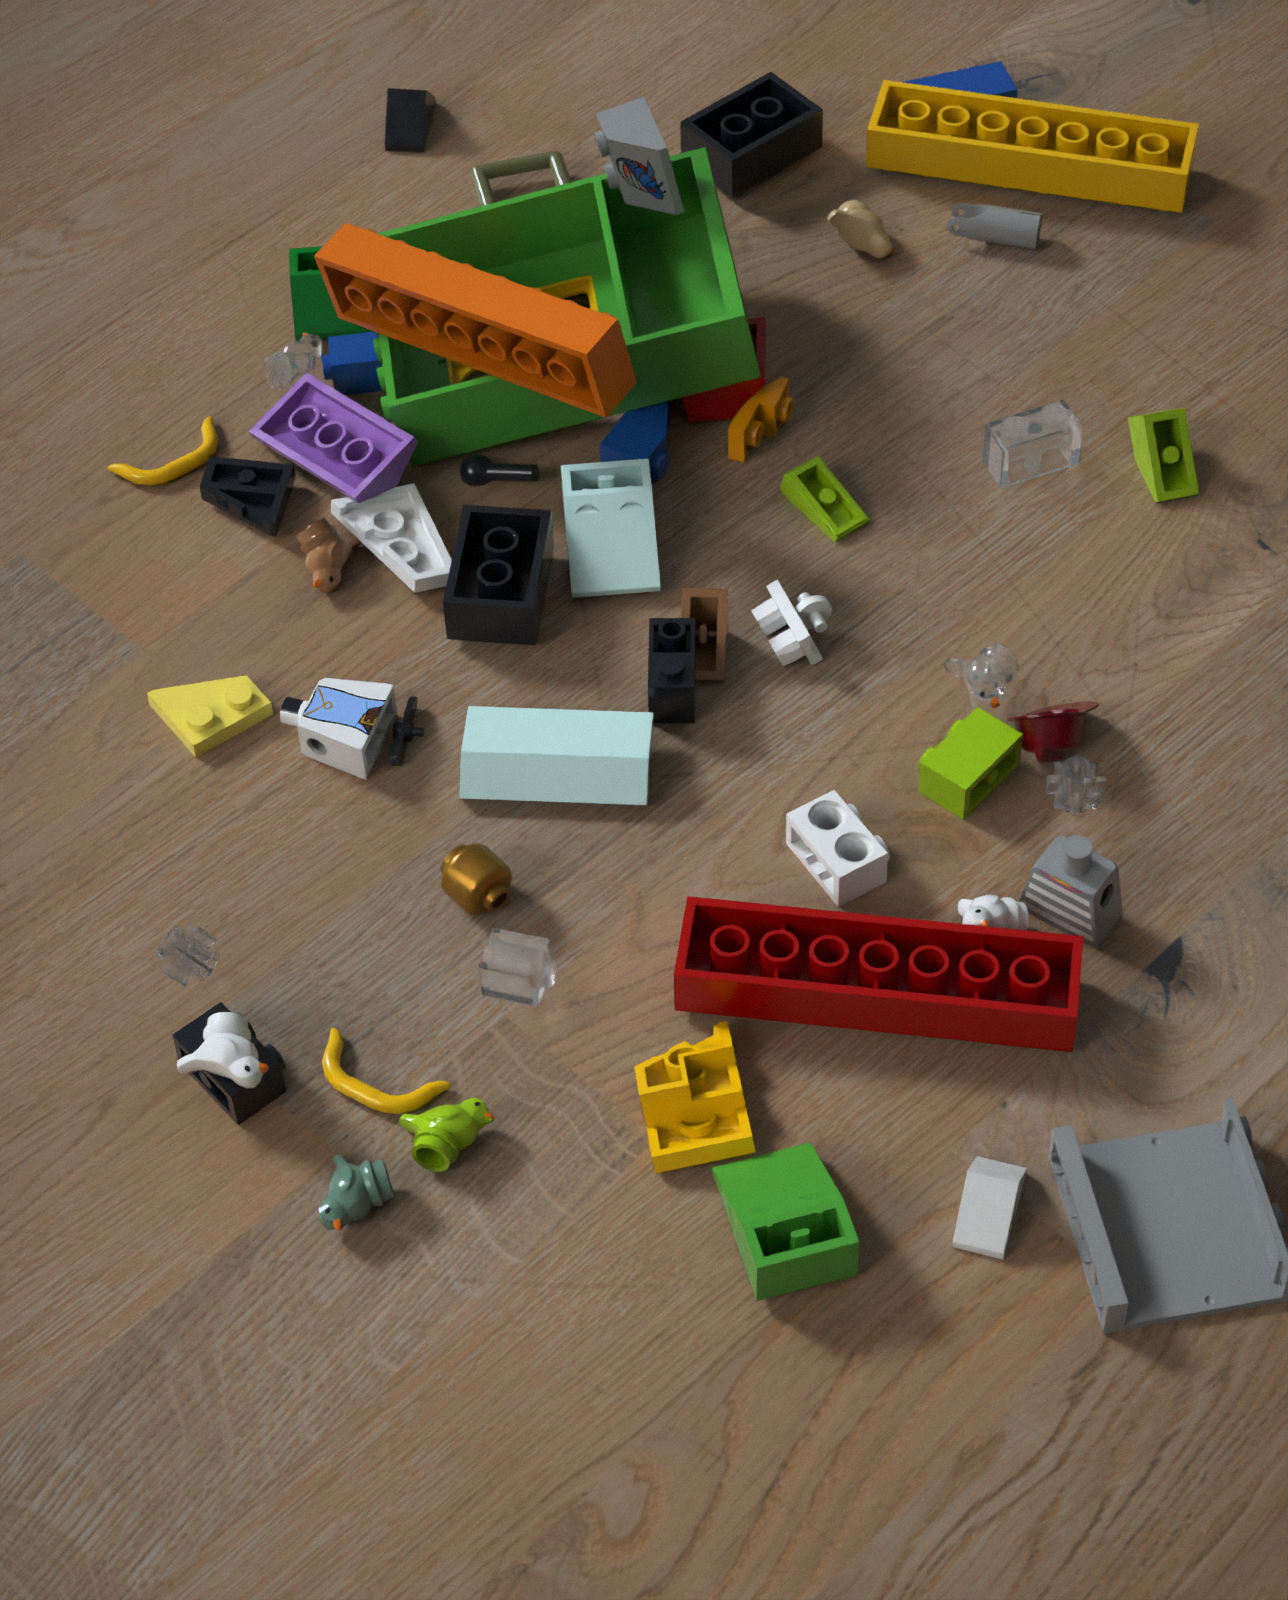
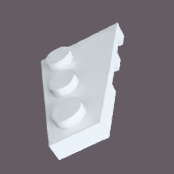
[331,483,452,593]

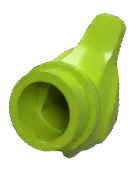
[399,1098,494,1172]

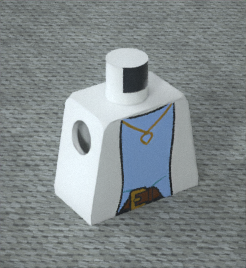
[280,678,397,779]

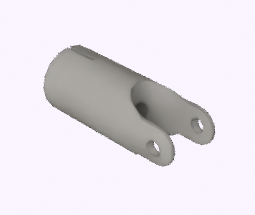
[946,203,1043,249]

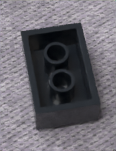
[680,72,823,198]
[443,505,554,645]

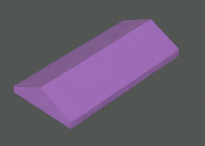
[248,373,418,504]

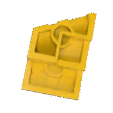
[634,1021,756,1174]

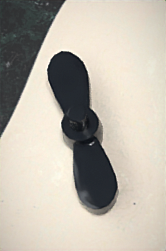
[389,696,424,766]

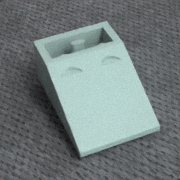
[561,459,661,598]

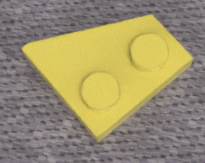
[147,675,273,757]

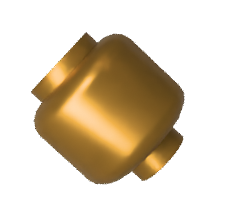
[440,843,512,915]

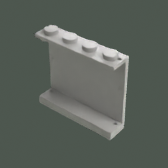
[1048,1097,1288,1334]

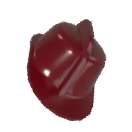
[1007,701,1099,763]

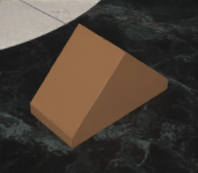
[681,587,728,681]

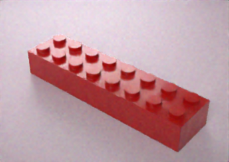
[673,896,1084,1052]

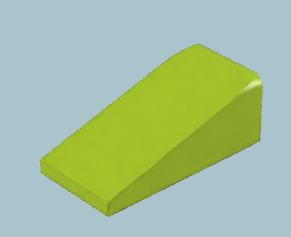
[779,455,870,542]

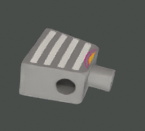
[1019,835,1123,949]

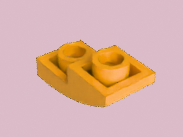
[728,377,794,462]

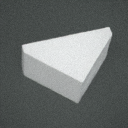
[952,1156,1027,1259]

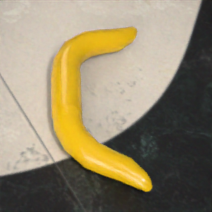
[108,416,219,486]
[322,1028,451,1114]

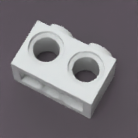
[786,790,890,907]

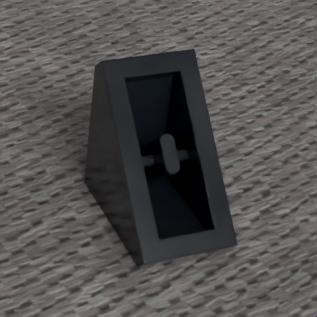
[385,88,436,153]

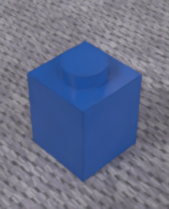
[321,332,382,395]

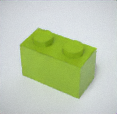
[917,707,1023,820]

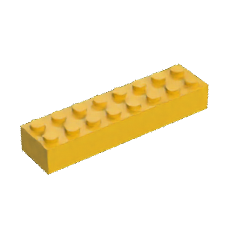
[866,80,1199,213]

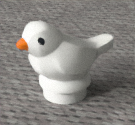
[958,895,1028,930]
[177,1012,269,1088]

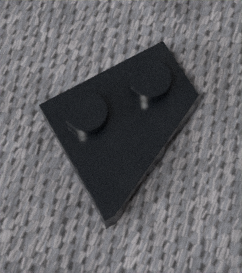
[200,456,296,536]

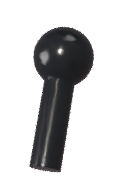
[460,454,539,486]

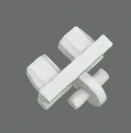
[751,579,832,667]

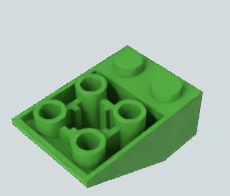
[712,1142,859,1301]

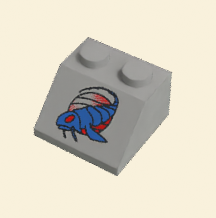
[593,97,684,215]

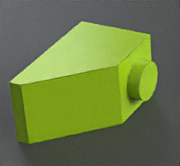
[1128,408,1199,502]

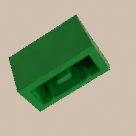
[289,246,374,341]

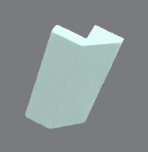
[459,706,654,805]

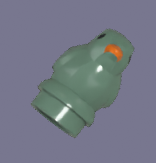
[318,1154,395,1231]

